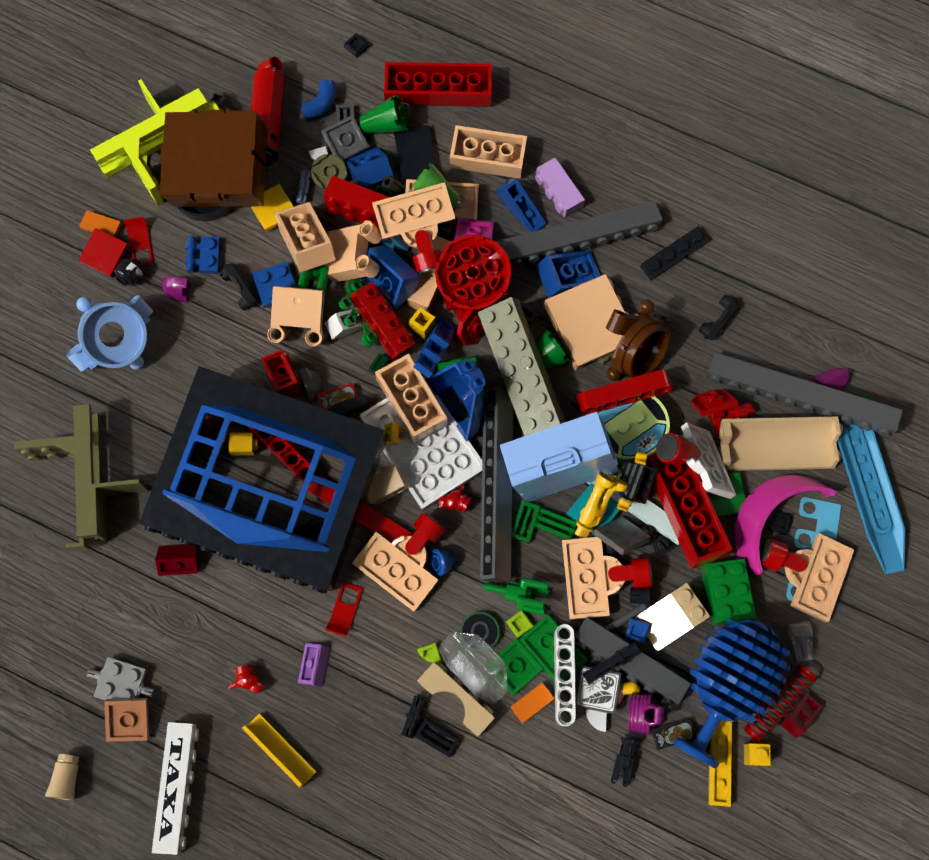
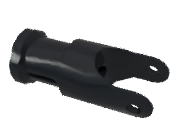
[611,737,639,787]

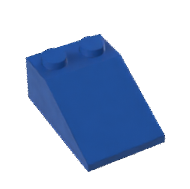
[536,250,600,298]

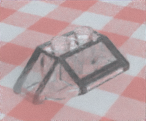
[438,632,508,706]

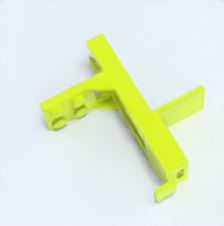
[90,79,219,206]

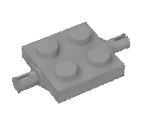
[87,657,155,700]

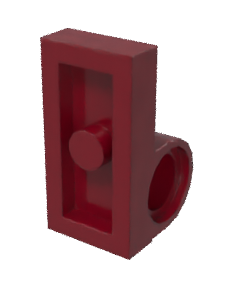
[779,693,823,739]

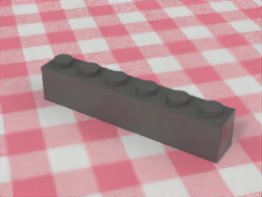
[574,617,691,706]

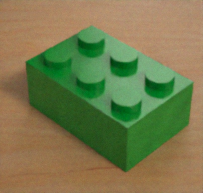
[701,559,756,626]

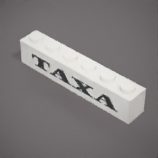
[152,722,199,855]

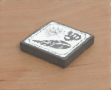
[575,666,621,715]

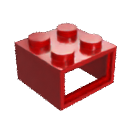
[261,349,303,398]

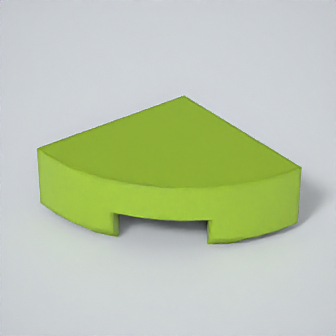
[417,643,442,663]

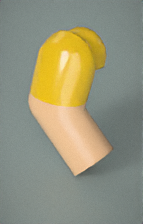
[617,681,640,704]

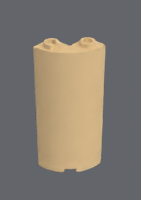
[719,416,843,471]

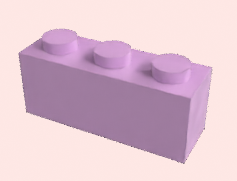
[535,158,585,218]

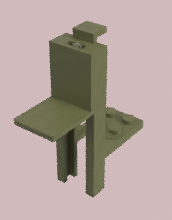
[14,404,149,551]

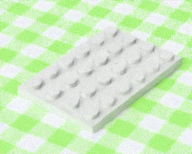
[360,375,482,510]

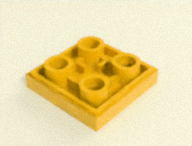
[250,184,294,232]

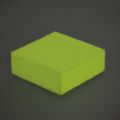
[506,610,533,638]

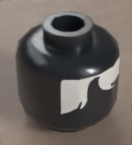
[114,258,143,286]

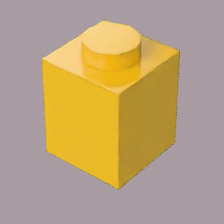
[409,307,435,339]
[229,432,258,456]
[744,744,771,766]

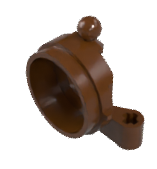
[605,299,671,381]

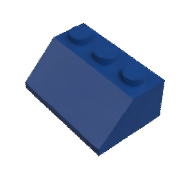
[360,245,420,310]

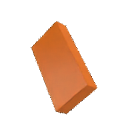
[79,211,122,238]
[510,682,555,724]

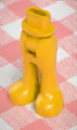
[575,472,628,538]

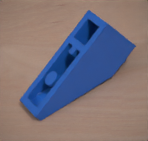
[495,178,546,232]

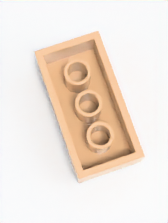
[450,125,527,179]
[275,202,335,272]
[375,354,447,443]

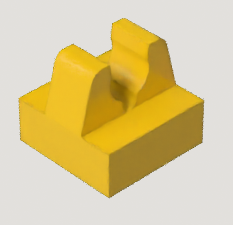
[383,422,405,446]

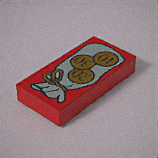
[317,383,357,409]

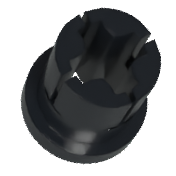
[630,587,650,606]

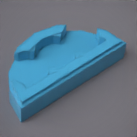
[381,236,409,251]

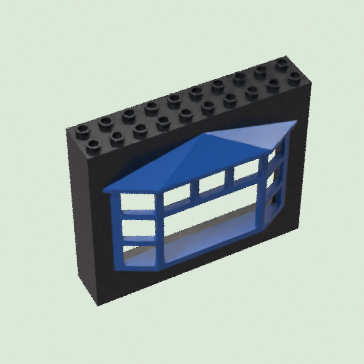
[139,366,389,593]

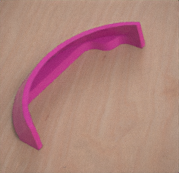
[734,475,838,575]

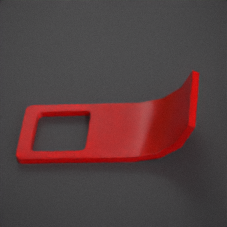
[124,216,153,267]
[325,582,363,637]

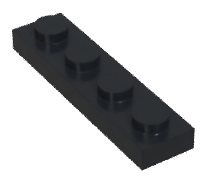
[640,226,710,280]

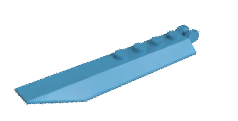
[837,420,905,575]

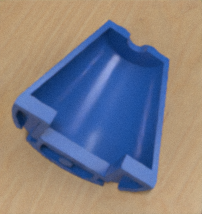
[426,360,486,442]

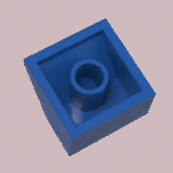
[345,147,393,189]

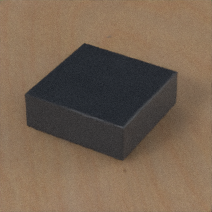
[344,33,369,58]

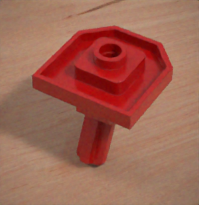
[453,308,485,346]
[691,390,738,437]

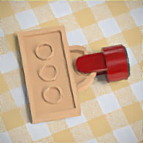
[372,182,455,275]
[352,512,446,612]
[759,533,854,622]
[562,537,653,620]

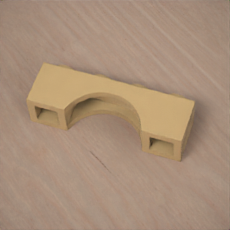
[417,662,494,737]

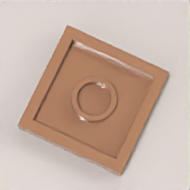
[104,698,149,742]

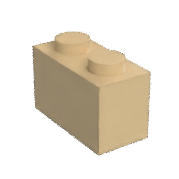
[367,464,410,505]

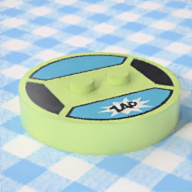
[598,397,670,464]

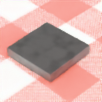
[321,115,370,161]
[594,516,651,555]

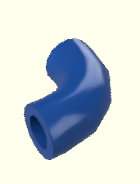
[302,80,336,120]

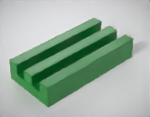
[511,500,540,544]
[534,508,577,540]

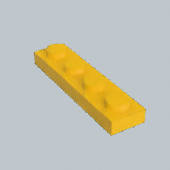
[708,721,732,807]

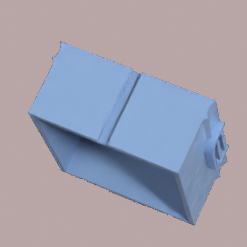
[500,412,619,502]

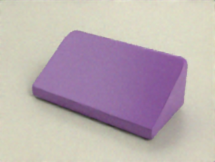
[298,643,330,687]

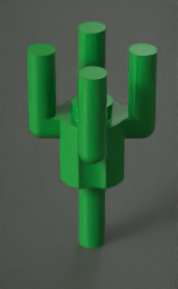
[298,264,329,294]
[483,578,549,615]

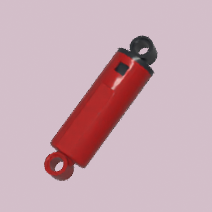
[250,56,286,172]

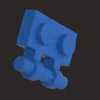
[185,236,221,274]

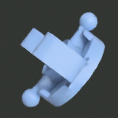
[66,295,153,372]

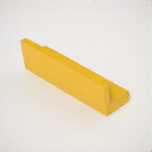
[242,714,317,788]

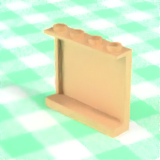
[543,274,628,371]

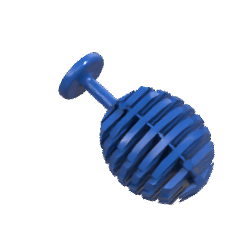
[672,619,791,769]

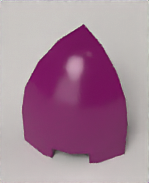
[161,276,191,303]
[813,369,849,391]

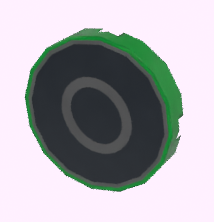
[460,612,500,652]

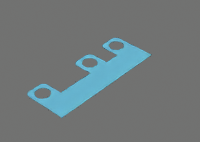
[786,497,841,601]

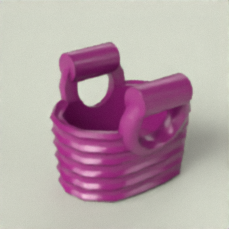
[628,693,665,735]

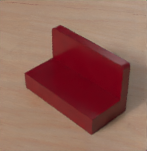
[155,544,199,576]

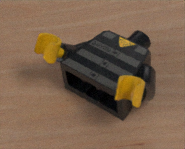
[613,451,658,512]

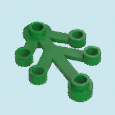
[339,279,378,348]

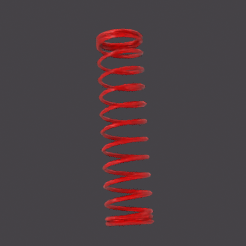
[744,665,816,743]

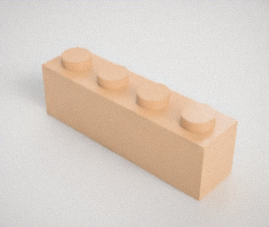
[407,236,451,313]

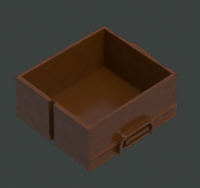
[160,108,268,207]

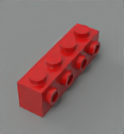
[350,281,416,360]

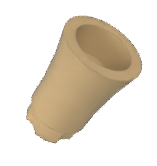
[44,754,79,801]

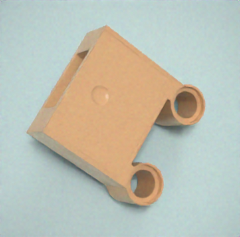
[325,221,382,283]
[267,286,325,346]

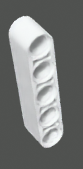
[554,624,576,727]

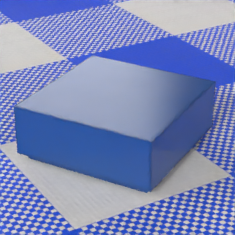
[625,617,650,643]

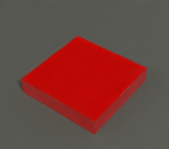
[78,228,129,278]

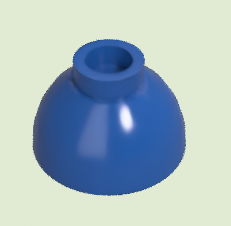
[430,549,456,576]

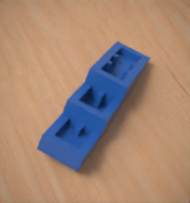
[413,316,456,378]

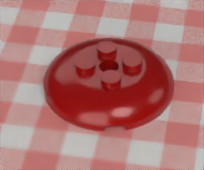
[435,234,511,310]

